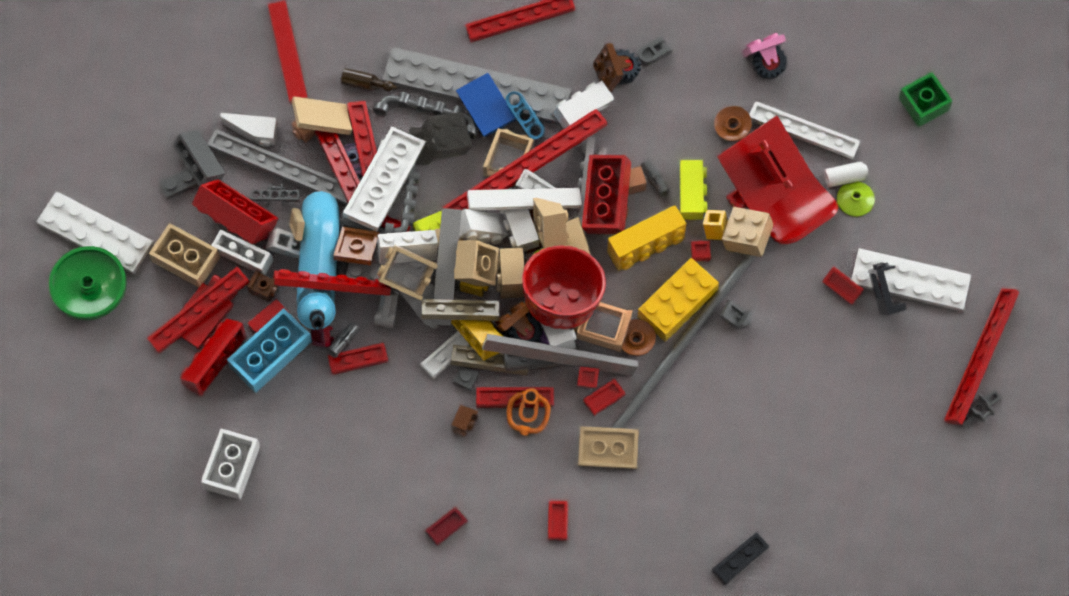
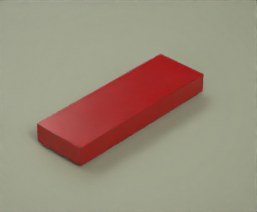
[327,342,388,375]

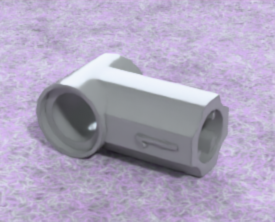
[374,289,399,329]

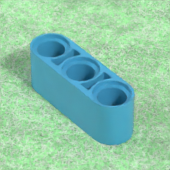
[506,91,545,139]

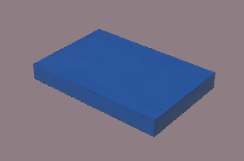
[456,73,516,138]

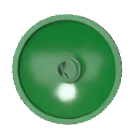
[49,246,127,320]

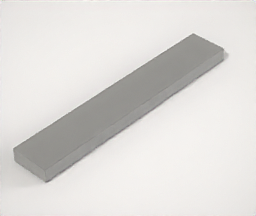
[431,208,462,325]

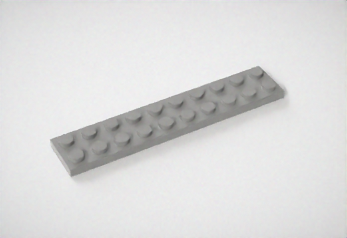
[382,47,571,125]

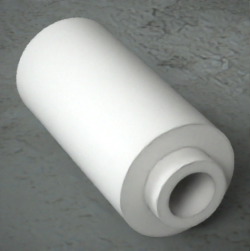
[824,161,868,188]

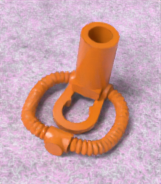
[506,388,551,436]

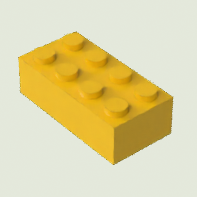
[607,205,686,271]
[637,258,719,342]

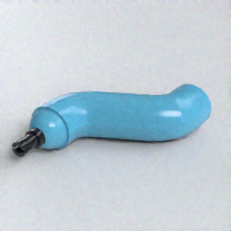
[297,191,340,330]

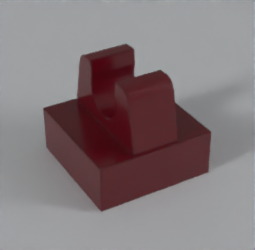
[311,326,334,347]

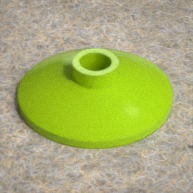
[837,181,875,217]

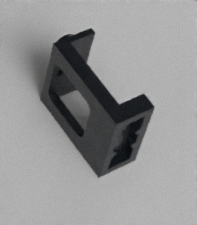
[868,262,907,315]

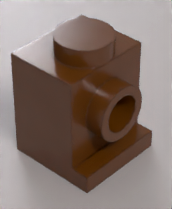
[247,270,279,302]
[451,404,479,438]

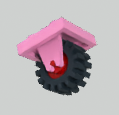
[742,33,788,79]

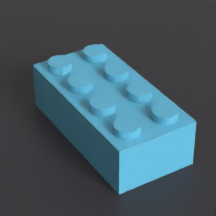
[227,308,312,393]

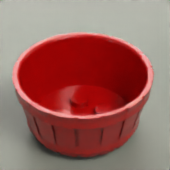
[522,245,606,330]

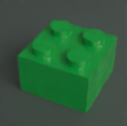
[898,72,953,127]

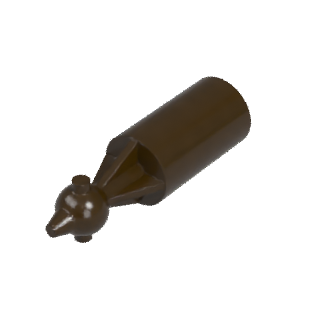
[341,68,397,92]

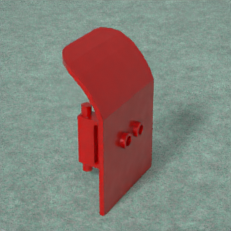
[716,115,838,244]

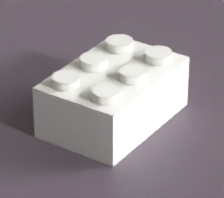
[201,428,260,500]

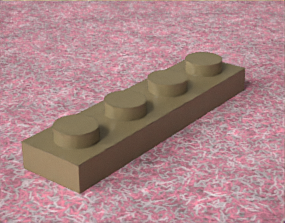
[421,299,499,321]
[450,344,528,376]

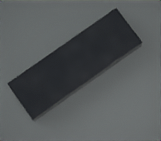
[712,532,770,585]

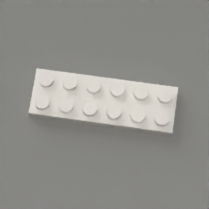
[343,127,426,231]
[36,191,154,275]
[852,248,971,312]

